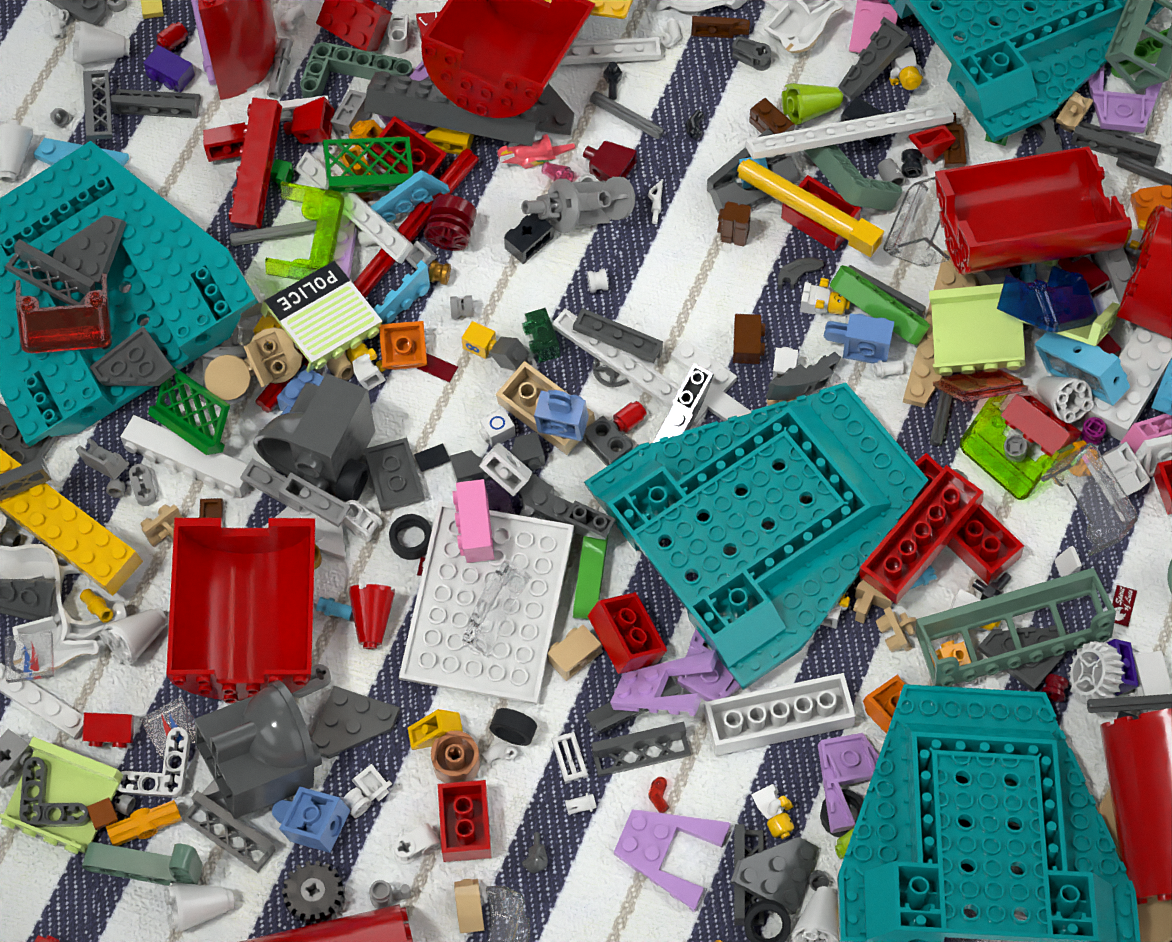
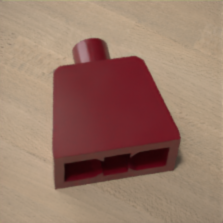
[583,141,637,182]
[1057,257,1110,308]

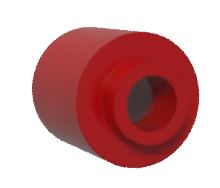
[156,22,188,51]
[613,401,647,433]

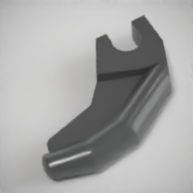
[778,257,824,289]

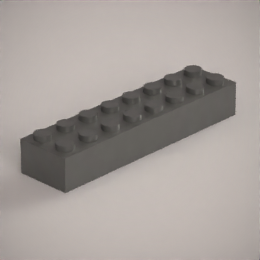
[364,71,542,146]

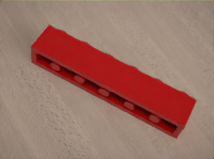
[229,97,282,230]

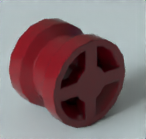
[1042,674,1069,702]

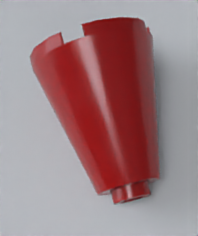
[349,584,395,650]

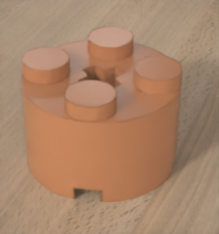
[431,731,480,783]

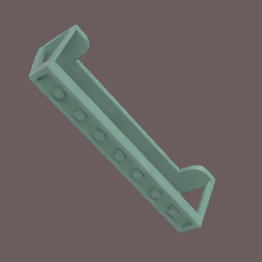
[1105,0,1172,91]
[916,568,1116,687]

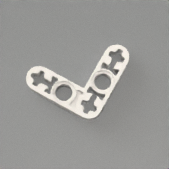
[117,727,191,798]

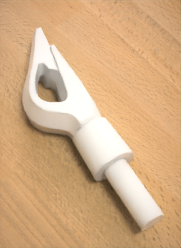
[648,179,664,224]

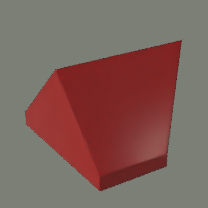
[909,125,956,162]

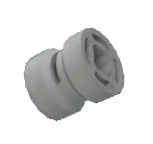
[450,295,474,319]
[1004,434,1028,463]

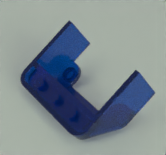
[997,266,1098,333]

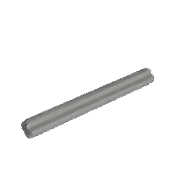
[230,217,336,246]

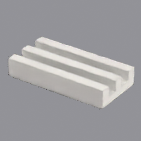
[551,732,588,784]

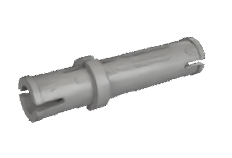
[267,38,293,99]

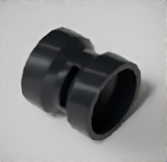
[901,148,923,178]

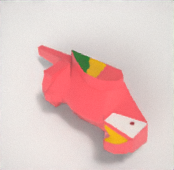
[497,134,575,169]

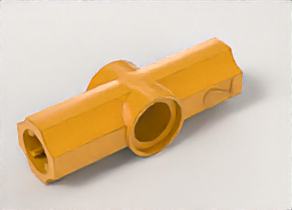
[106,800,182,846]

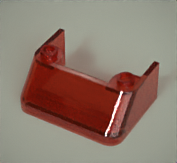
[16,273,112,353]

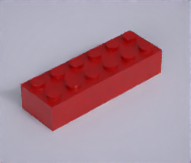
[913,453,1024,585]
[860,465,984,605]

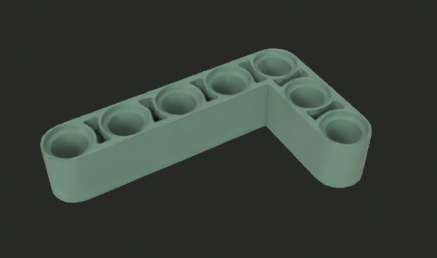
[300,42,413,98]
[804,144,903,210]
[82,842,203,886]

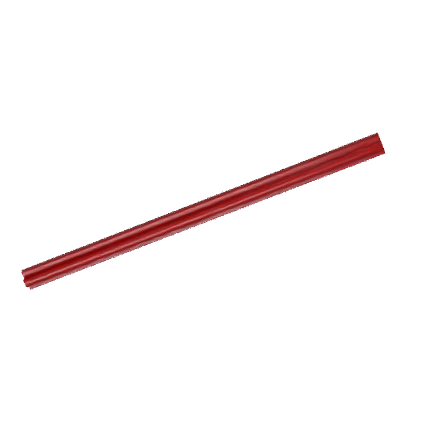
[255,148,479,413]

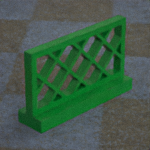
[323,137,413,194]
[148,366,230,455]

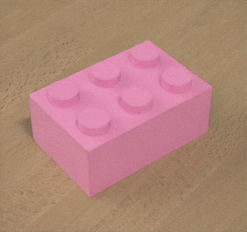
[452,479,495,563]

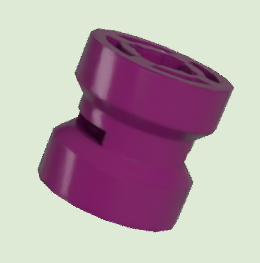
[1080,417,1106,447]

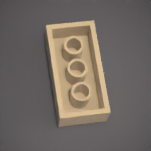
[496,361,595,455]

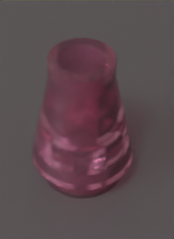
[541,162,574,182]

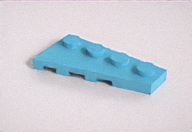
[33,138,129,167]
[370,170,450,222]
[364,260,430,341]

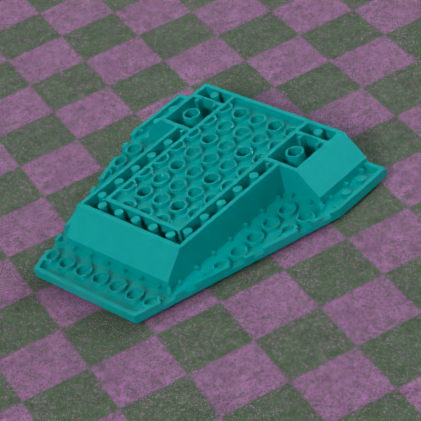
[887,0,1164,142]
[0,141,259,447]
[584,382,929,690]
[837,684,1141,942]

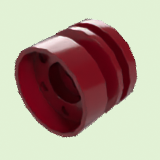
[424,195,477,251]

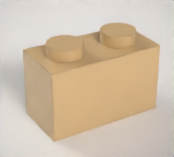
[547,625,602,681]

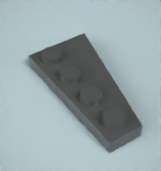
[838,17,912,101]
[0,579,56,621]

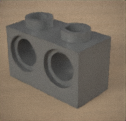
[583,415,633,466]

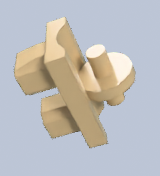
[1056,92,1093,132]
[140,504,183,547]
[876,607,916,652]

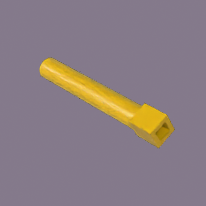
[737,159,884,258]

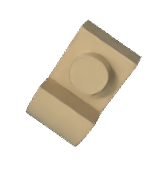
[853,580,893,624]
[454,879,484,934]

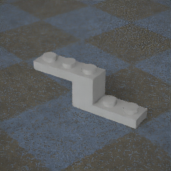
[1090,247,1133,304]
[240,458,350,528]

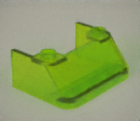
[265,182,345,280]
[960,389,1075,500]

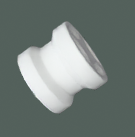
[587,269,608,293]
[342,787,372,818]

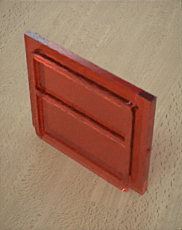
[933,369,1028,402]

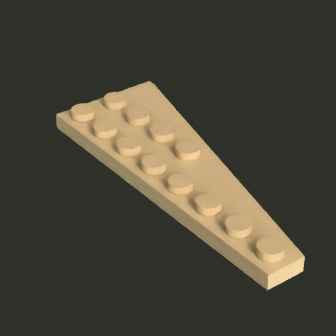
[903,250,982,408]

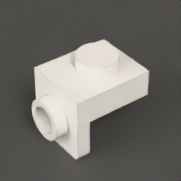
[352,764,392,801]

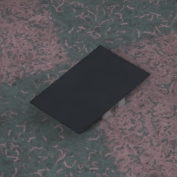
[414,443,450,472]

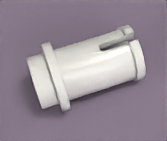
[874,360,903,378]
[565,793,597,815]

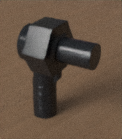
[603,61,622,100]
[972,573,1011,600]

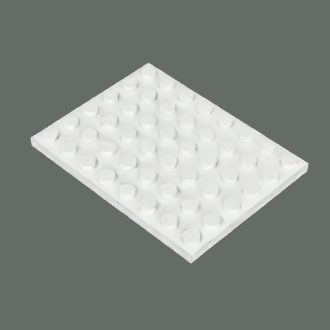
[399,501,574,705]

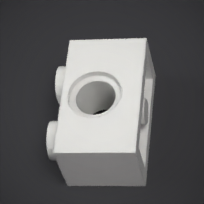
[479,442,532,496]

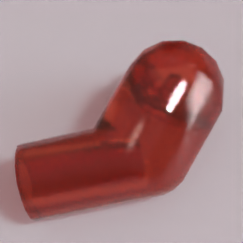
[648,776,670,813]

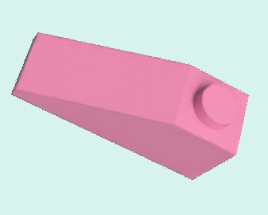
[1120,414,1172,454]

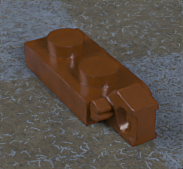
[691,16,750,38]
[942,113,966,168]

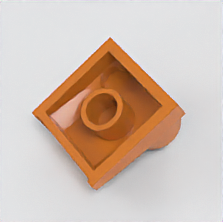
[1130,185,1172,226]
[379,321,427,370]
[863,674,905,734]

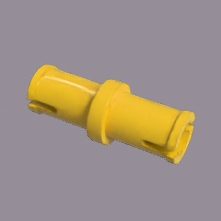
[80,589,113,623]

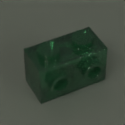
[522,307,560,363]

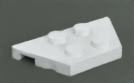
[1135,435,1172,477]
[263,507,346,560]

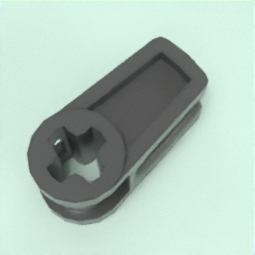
[732,36,771,71]

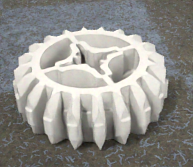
[1067,641,1125,704]

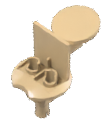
[204,327,303,400]

